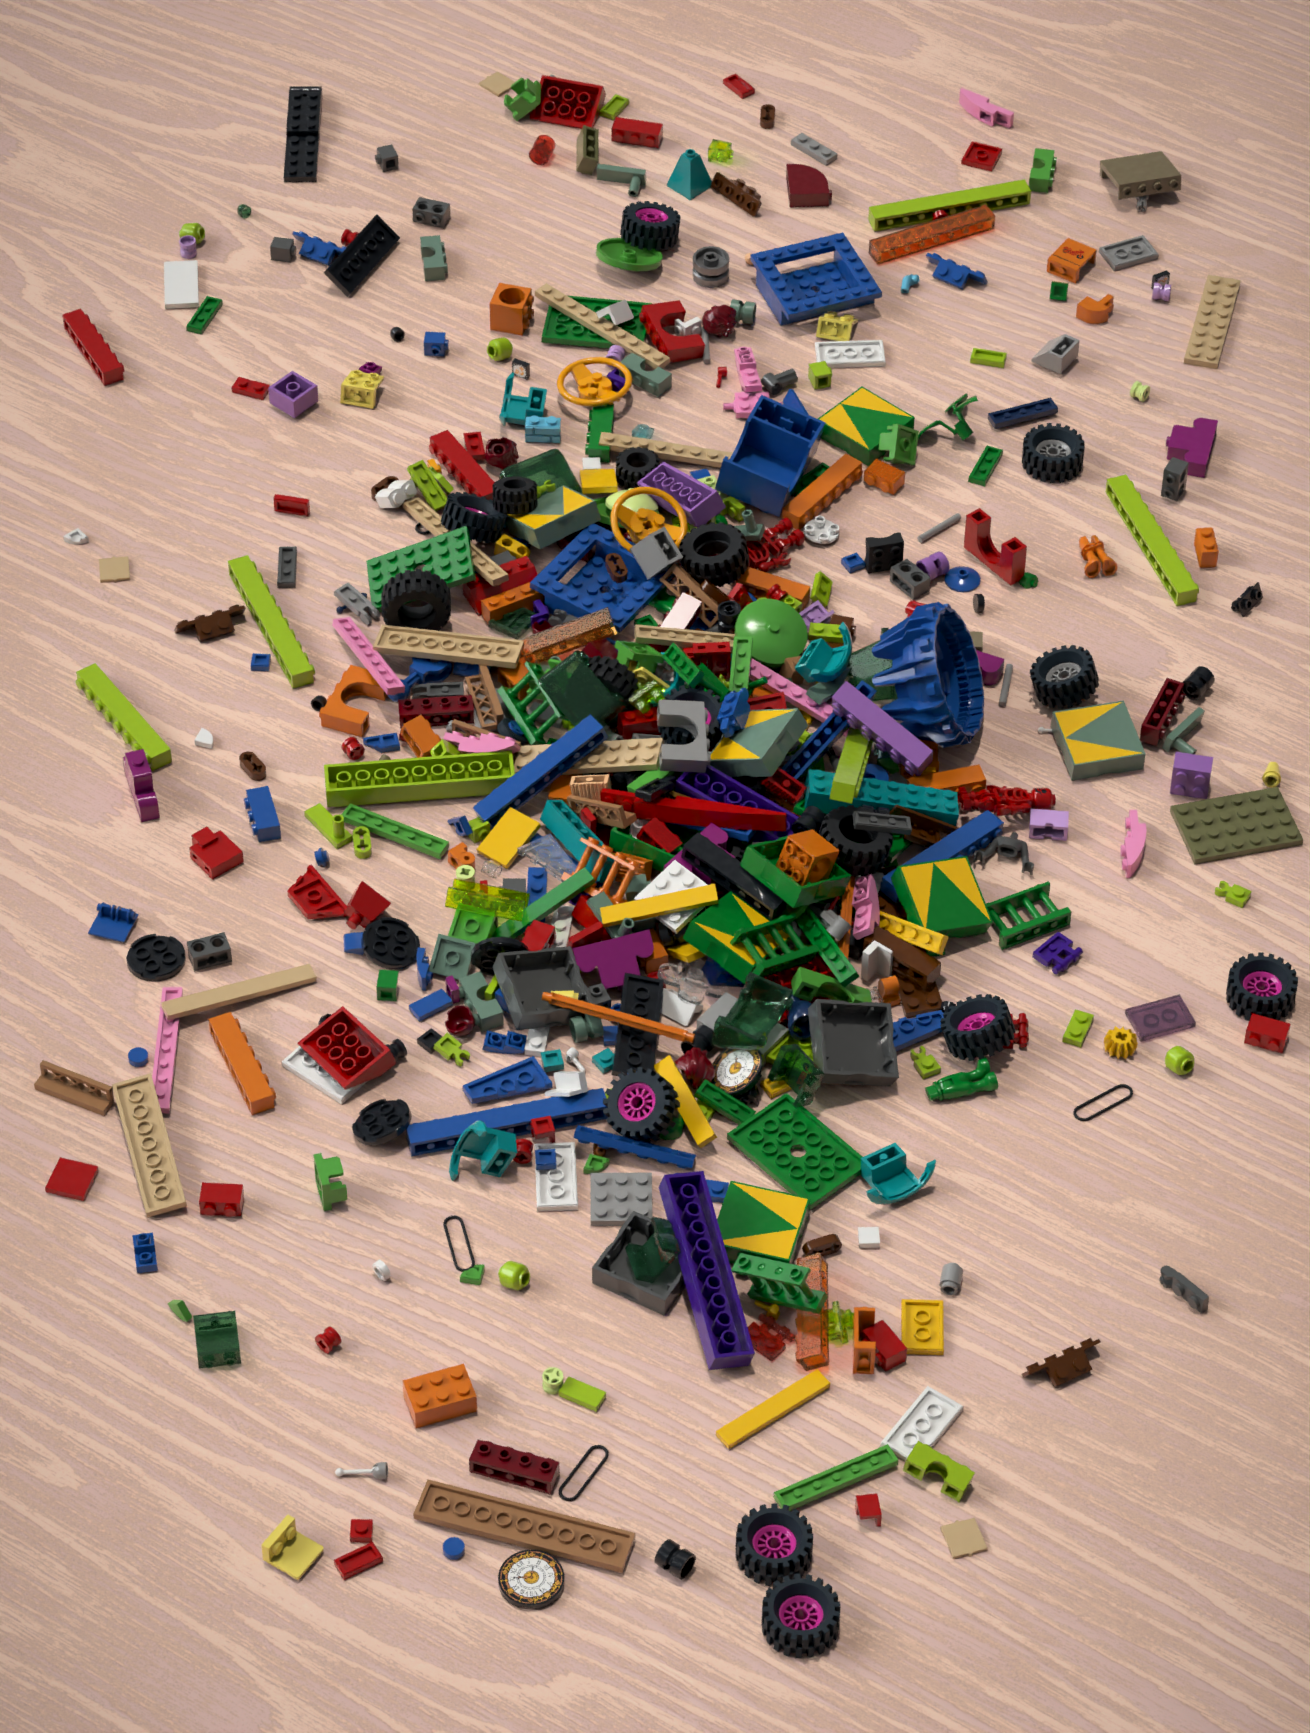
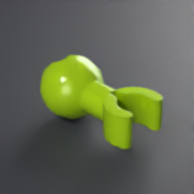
[537,480,556,498]

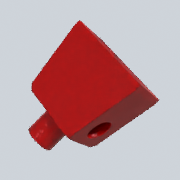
[344,881,391,929]

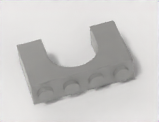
[657,700,711,773]
[697,992,789,1067]

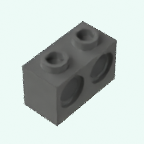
[412,197,451,228]
[1161,457,1189,501]
[890,559,930,600]
[187,932,232,971]

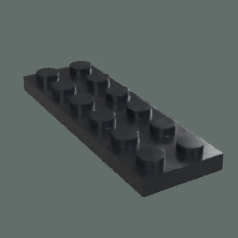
[324,214,400,297]
[612,973,664,1076]

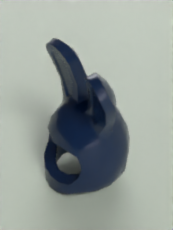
[780,986,812,1041]

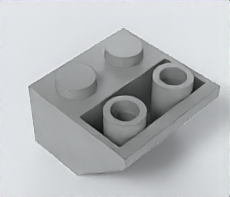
[1031,334,1080,374]
[630,527,683,580]

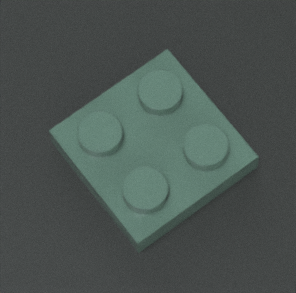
[430,934,476,980]

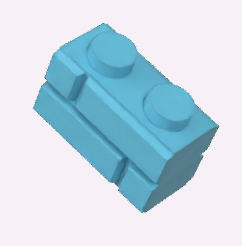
[525,416,561,443]

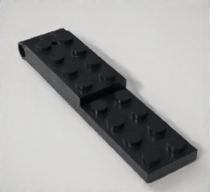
[284,86,322,182]

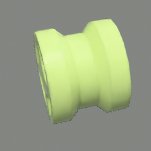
[1130,381,1151,402]
[456,865,475,889]
[542,1367,564,1395]

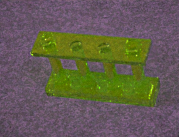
[445,878,530,922]

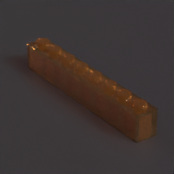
[869,205,995,265]

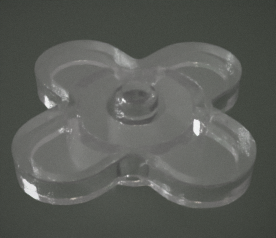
[657,959,729,1005]

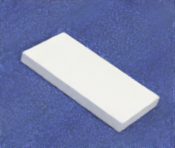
[164,260,199,309]
[815,340,886,368]
[282,1046,368,1105]
[534,1142,578,1212]
[880,1386,964,1462]

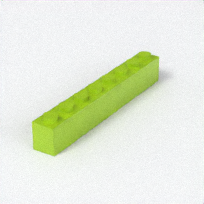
[76,663,172,771]

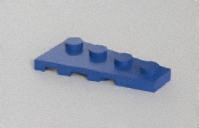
[893,1010,944,1052]
[463,1056,553,1104]

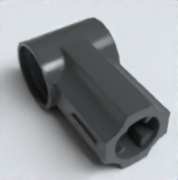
[761,368,798,395]

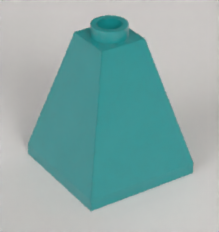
[667,149,712,200]

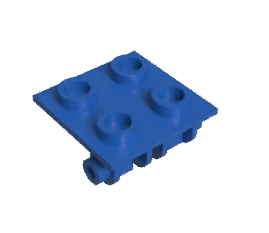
[88,902,139,943]

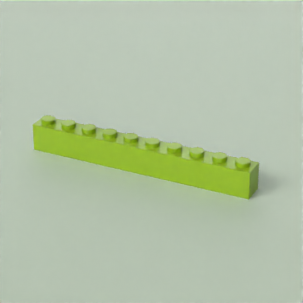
[868,179,1031,232]
[1105,475,1199,606]
[228,555,315,689]
[829,727,873,804]

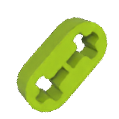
[352,826,372,859]

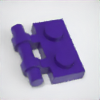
[1032,932,1083,975]

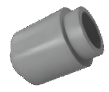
[939,1263,963,1295]

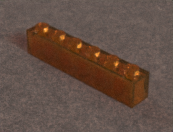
[519,607,617,667]
[795,1252,829,1371]

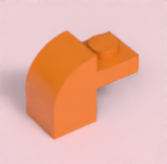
[1076,294,1114,324]

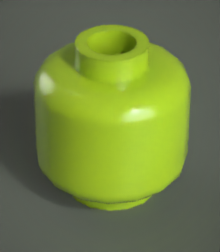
[179,223,205,244]
[487,337,513,361]
[1165,1046,1195,1075]
[498,1261,530,1291]

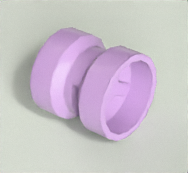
[179,235,197,259]
[1152,283,1171,301]
[606,345,625,369]

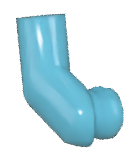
[901,274,920,293]

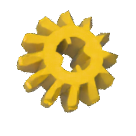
[1104,1026,1138,1059]

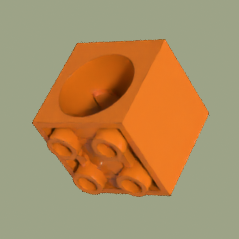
[489,283,534,336]
[776,829,840,886]

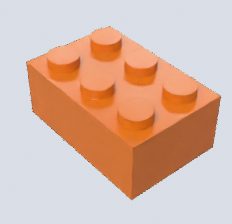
[402,1363,477,1429]

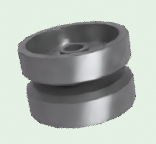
[692,246,730,288]

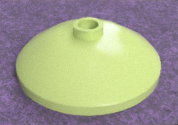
[605,488,658,512]

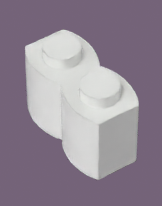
[375,480,417,508]

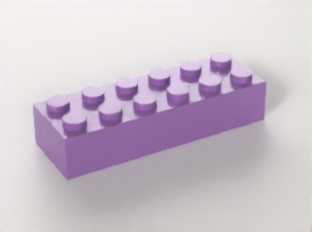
[637,462,726,528]
[832,681,933,776]

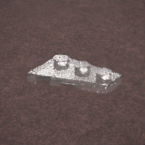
[517,834,577,882]

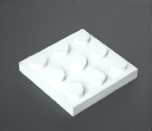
[634,860,707,934]

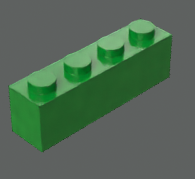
[585,404,614,463]

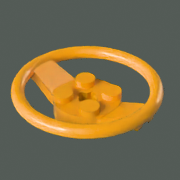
[557,357,632,407]
[610,487,688,553]

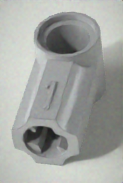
[820,909,852,941]

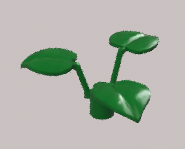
[918,393,978,440]

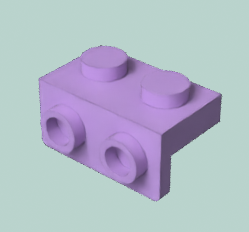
[799,600,835,634]

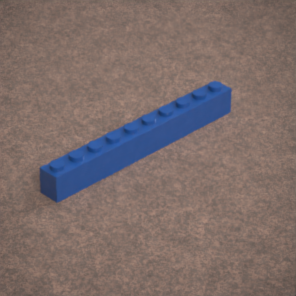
[406,1088,609,1157]

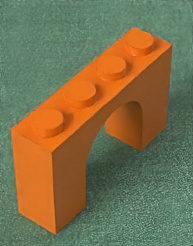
[319,665,388,737]

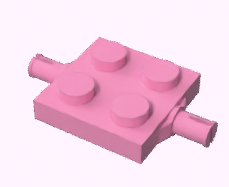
[723,392,782,418]

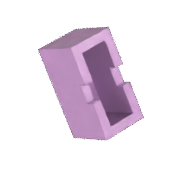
[1029,809,1069,841]

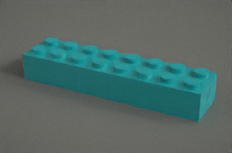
[804,769,959,826]

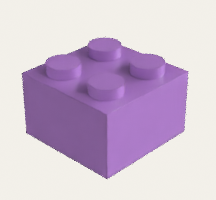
[268,371,318,418]
[1170,752,1213,799]

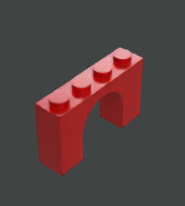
[639,300,705,362]
[964,508,1027,586]

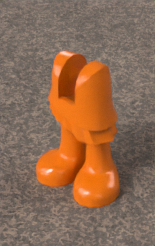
[1079,535,1118,578]

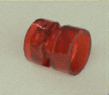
[529,135,556,165]

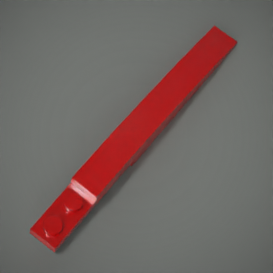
[600,788,787,831]

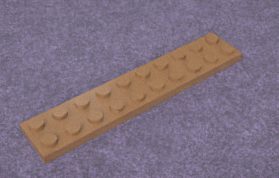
[413,1479,635,1573]

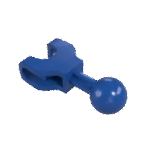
[388,657,452,702]

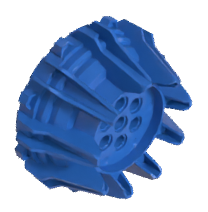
[872,602,984,748]

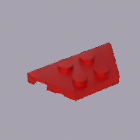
[287,865,348,919]

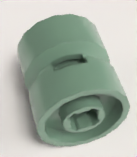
[730,299,757,324]
[569,1014,603,1043]

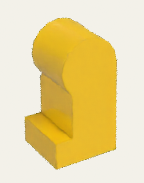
[494,534,530,559]

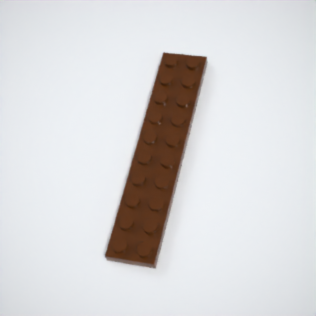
[877,866,942,1018]

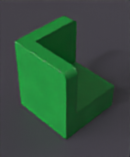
[376,969,399,1001]

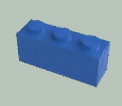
[244,786,281,843]

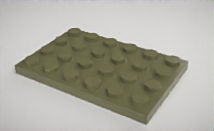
[1170,787,1303,865]

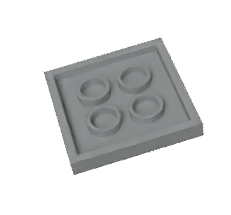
[591,1173,652,1226]

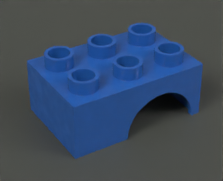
[715,395,826,517]

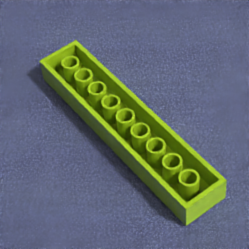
[324,750,515,807]

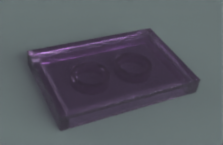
[1125,994,1196,1042]

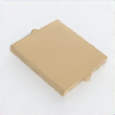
[479,71,515,97]
[99,556,130,583]
[940,1518,987,1559]

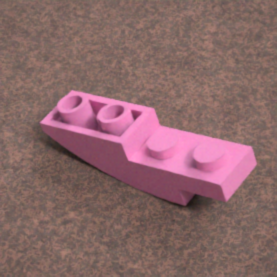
[959,88,1014,129]
[734,347,762,392]
[443,731,521,754]
[1120,810,1146,878]
[852,873,880,940]

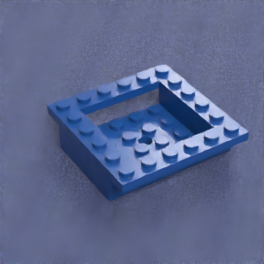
[750,232,882,326]
[530,523,676,637]

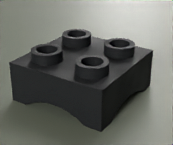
[864,532,904,574]

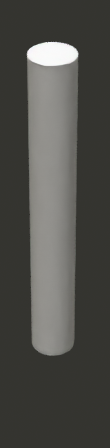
[701,327,710,364]
[917,513,961,543]
[999,664,1013,707]

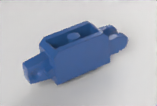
[717,688,751,738]

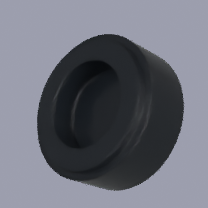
[973,594,985,612]

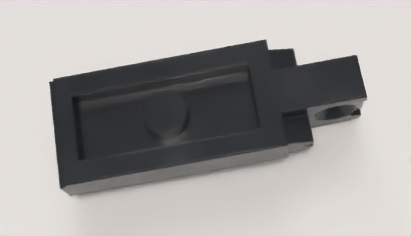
[635,775,676,802]

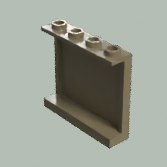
[1100,151,1182,200]

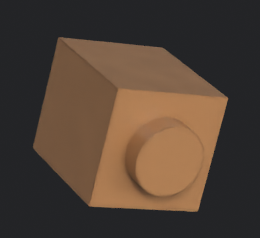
[778,656,804,685]

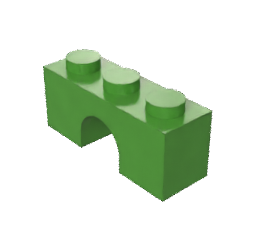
[1029,148,1057,193]

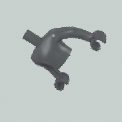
[973,832,1034,875]

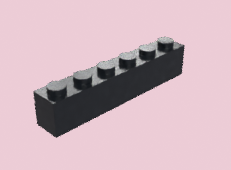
[681,833,787,921]

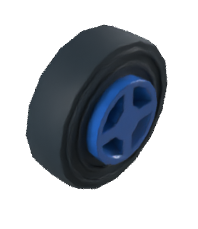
[497,718,528,746]

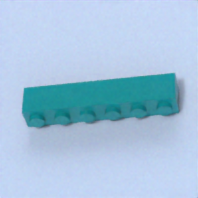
[540,800,617,883]

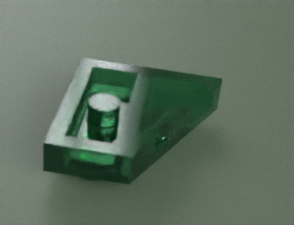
[488,607,537,640]

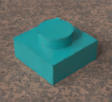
[592,1048,614,1074]
[541,1049,564,1072]

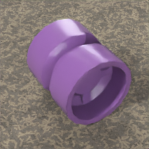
[916,551,950,581]

